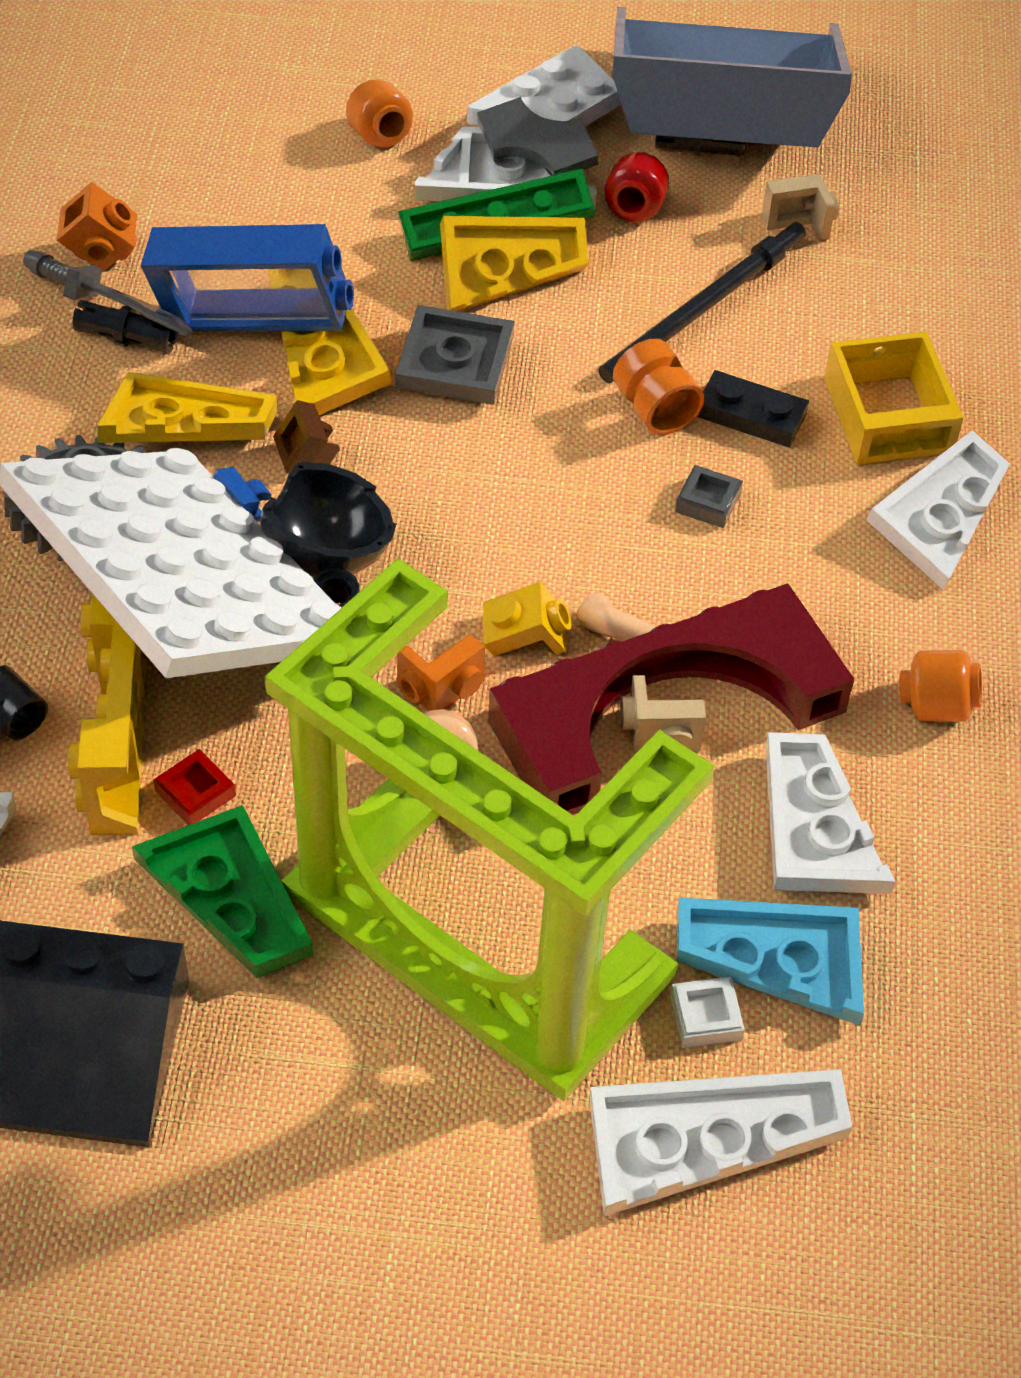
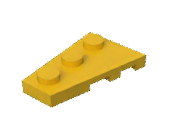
[440,216,589,312]
[97,372,277,443]

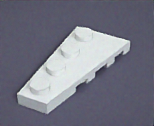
[589,1069,852,1217]

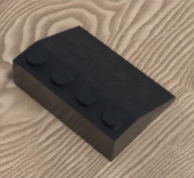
[0,920,189,1147]

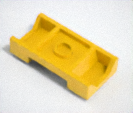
[68,593,149,835]

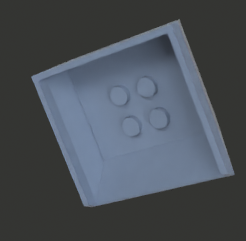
[612,7,852,148]

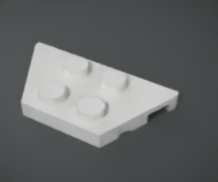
[467,45,621,126]
[415,126,597,208]

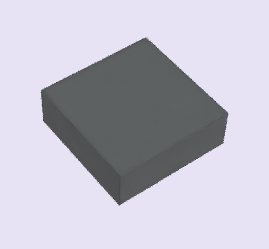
[675,465,743,528]

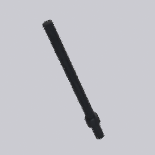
[598,222,806,383]

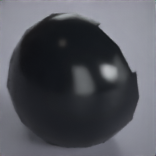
[260,462,397,577]

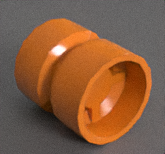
[613,339,705,435]

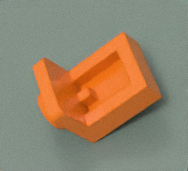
[396,634,485,711]

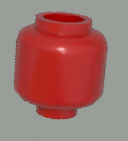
[604,152,670,222]

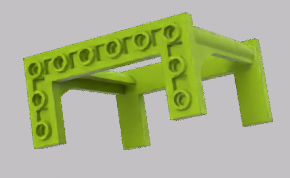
[265,558,715,1102]

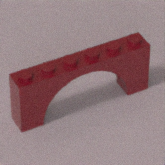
[488,583,854,815]

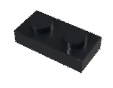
[696,370,809,448]

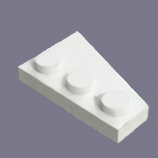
[866,431,1010,590]
[766,732,896,894]

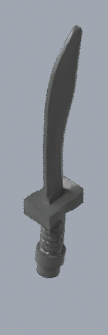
[23,250,193,337]

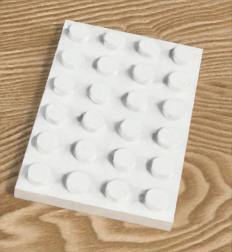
[0,448,341,678]

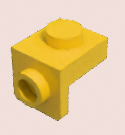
[483,581,572,657]

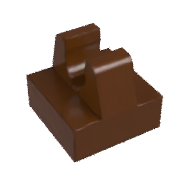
[273,400,340,473]

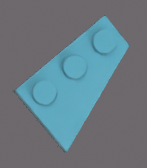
[676,897,864,1026]

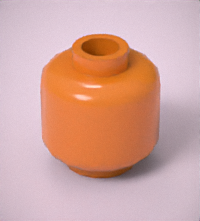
[346,79,413,148]
[899,650,982,722]

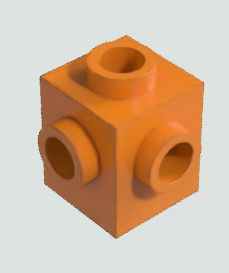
[56,182,137,272]

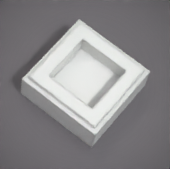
[670,977,745,1048]

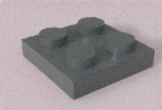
[395,305,515,405]

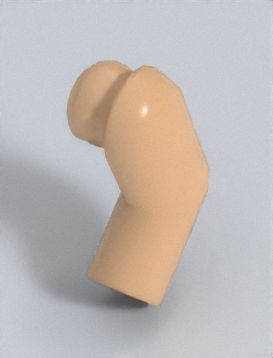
[577,593,654,641]

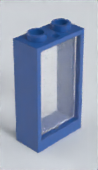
[141,224,354,332]

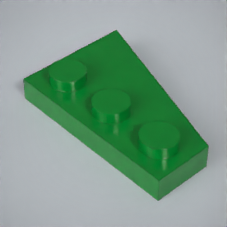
[132,805,313,978]

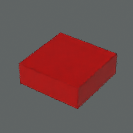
[153,749,236,825]

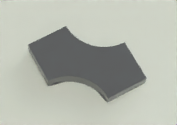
[477,97,599,176]

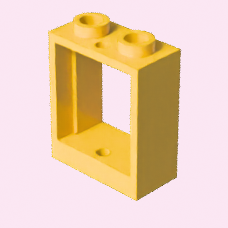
[824,331,964,465]

